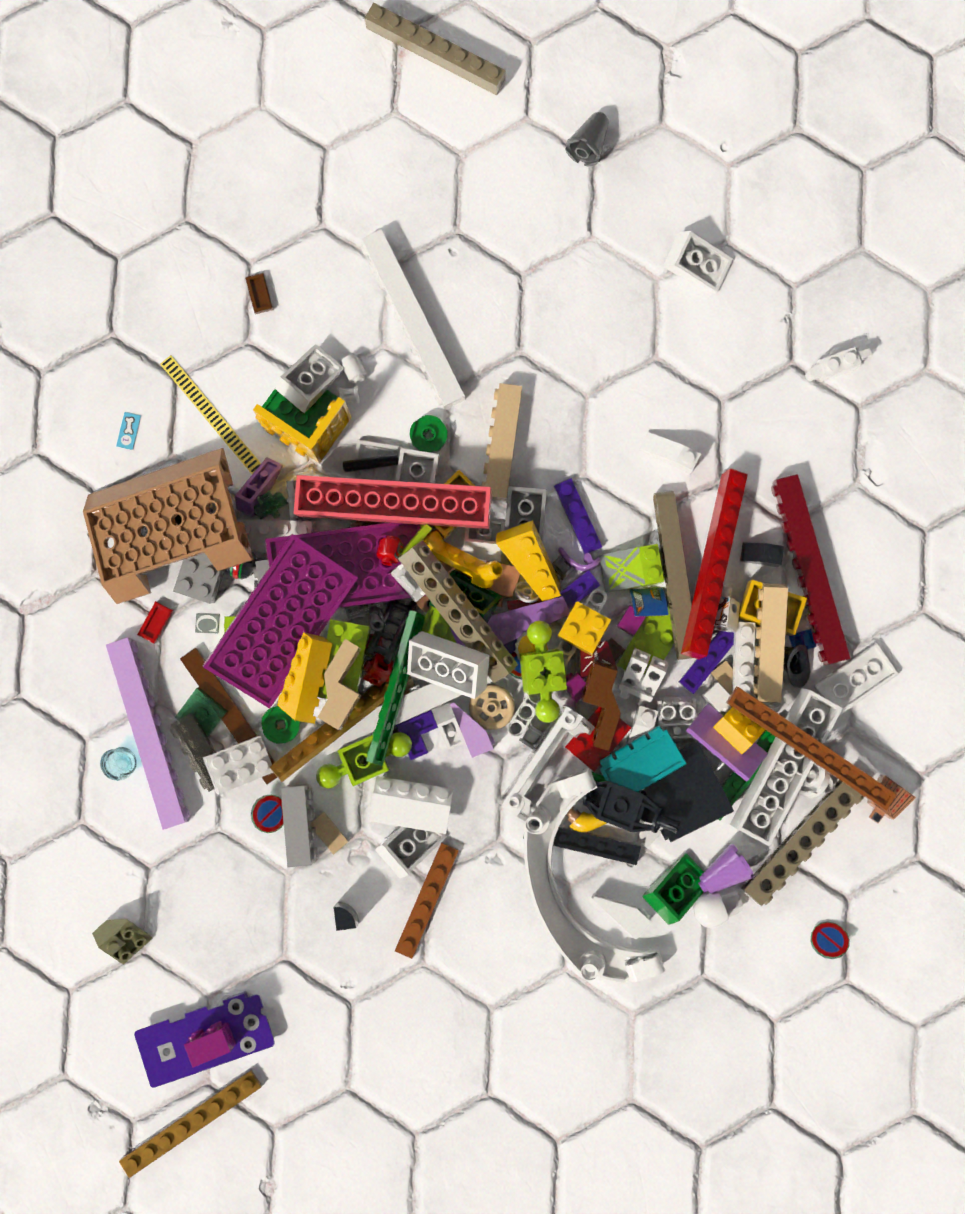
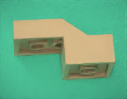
[317,639,362,730]

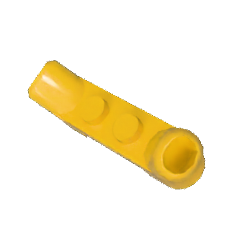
[423,530,503,588]

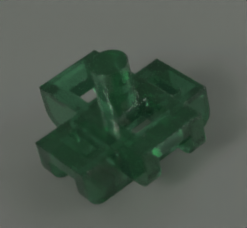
[254,490,288,520]

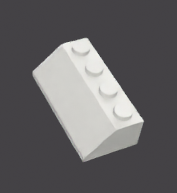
[369,776,453,834]

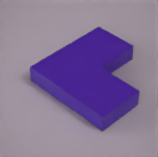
[396,710,438,760]

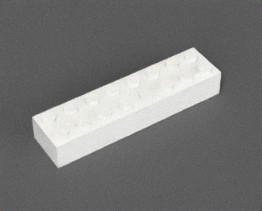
[729,688,843,847]

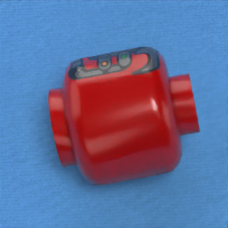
[376,535,404,566]

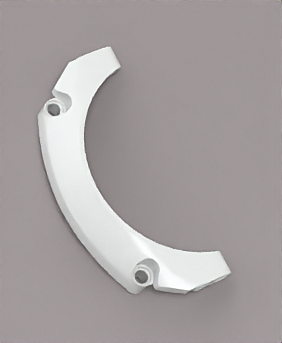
[524,769,665,983]

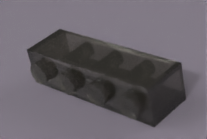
[170,712,216,792]

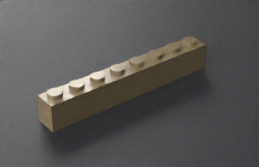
[365,2,506,96]

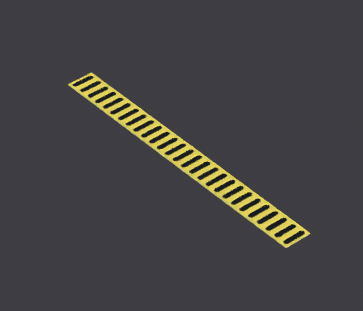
[160,355,261,474]

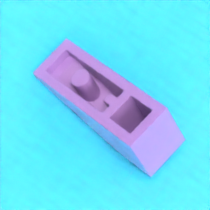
[450,702,495,758]

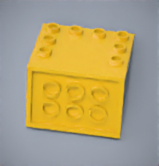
[253,397,352,464]

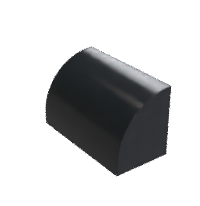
[333,902,359,931]

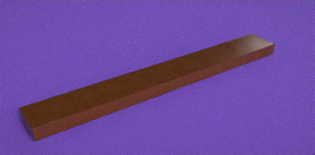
[180,648,278,785]

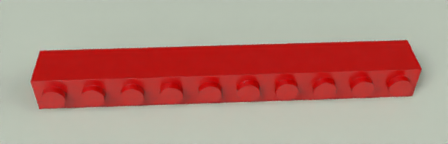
[681,468,748,660]

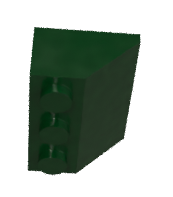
[429,569,502,623]

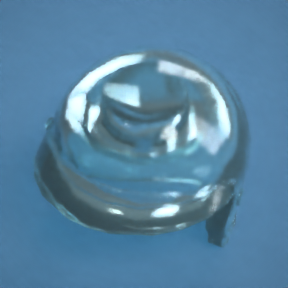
[100,747,137,781]

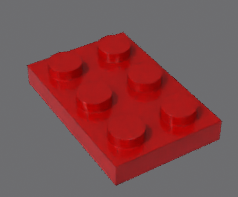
[565,707,631,772]

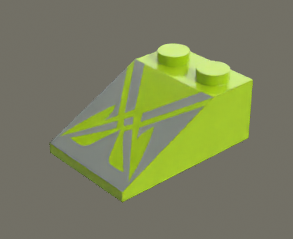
[599,544,664,593]

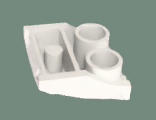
[657,696,697,740]

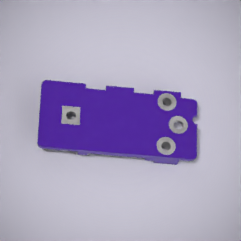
[134,991,275,1088]

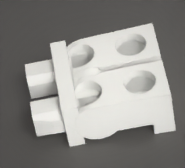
[618,648,669,707]

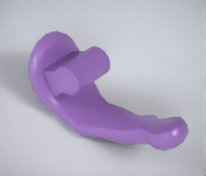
[558,547,601,572]

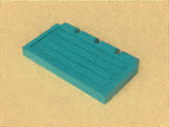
[600,725,687,792]

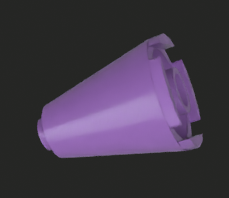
[698,844,755,894]

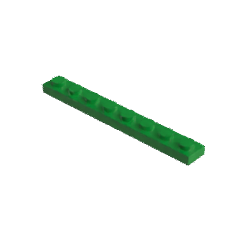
[366,611,426,766]

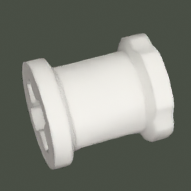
[339,386,360,403]

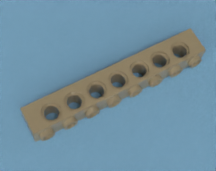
[398,540,518,683]
[741,780,864,906]

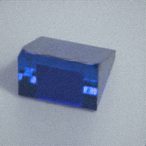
[789,629,817,650]

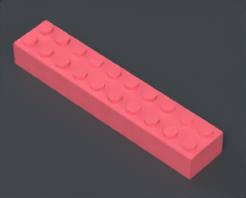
[294,475,492,529]

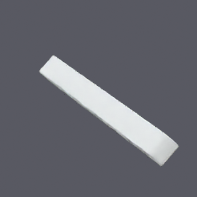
[507,589,607,737]

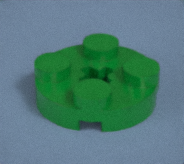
[409,415,448,453]
[261,706,301,744]

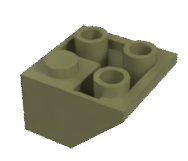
[92,919,153,965]

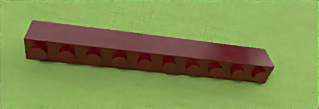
[771,474,851,666]

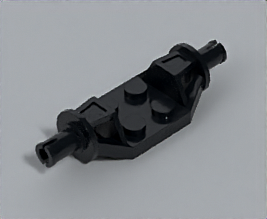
[583,781,681,833]

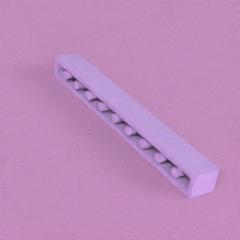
[106,638,190,830]

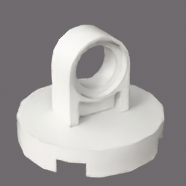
[799,763,833,798]

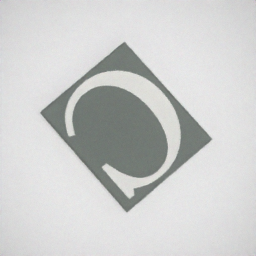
[195,614,219,634]

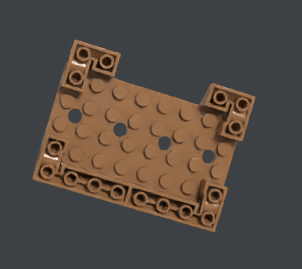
[83,448,254,604]

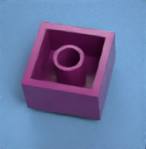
[184,1021,236,1067]

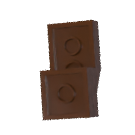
[582,659,621,751]

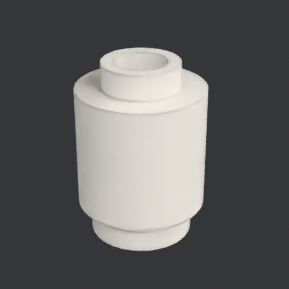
[341,354,366,384]

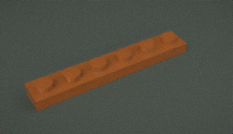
[395,842,459,959]

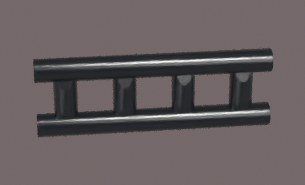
[365,600,417,664]

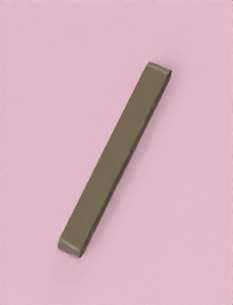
[653,491,692,660]

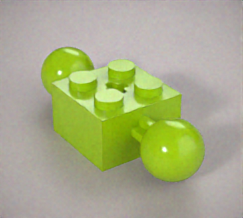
[519,620,567,723]
[316,732,412,789]

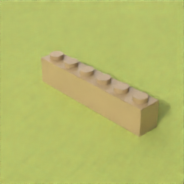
[481,383,522,501]
[753,583,788,702]

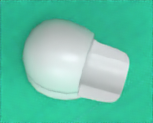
[693,887,743,928]

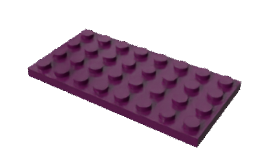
[265,523,426,608]
[203,534,358,709]

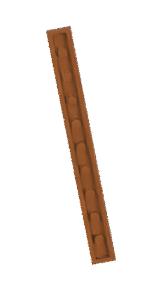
[726,686,897,811]

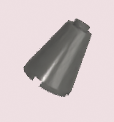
[565,112,609,167]

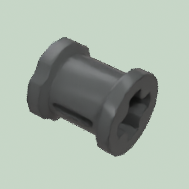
[552,555,574,581]
[519,724,544,749]

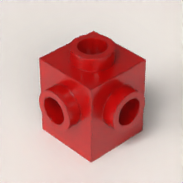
[363,653,394,687]

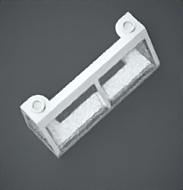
[498,706,595,823]

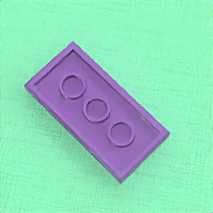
[686,704,768,782]

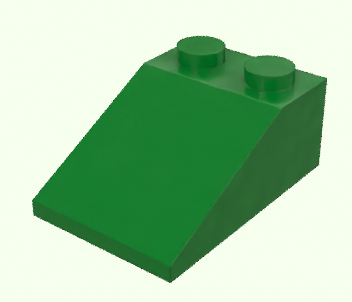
[642,853,704,925]

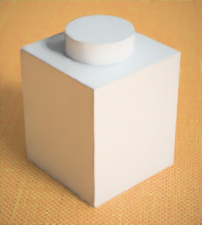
[701,682,731,712]

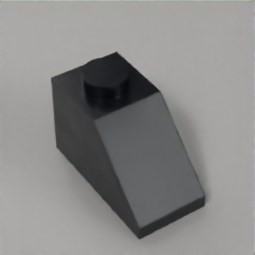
[740,542,784,567]

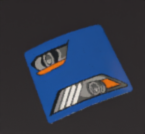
[629,588,669,617]

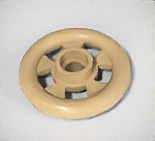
[469,684,515,730]

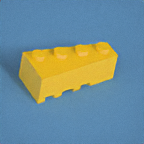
[496,520,561,602]
[277,632,332,724]

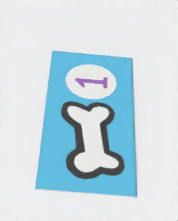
[116,412,141,450]

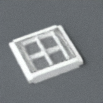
[351,440,402,481]

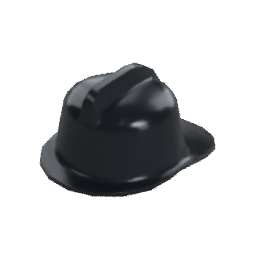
[783,644,811,688]

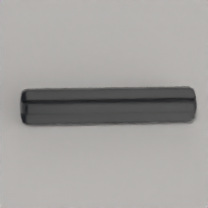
[342,454,399,472]

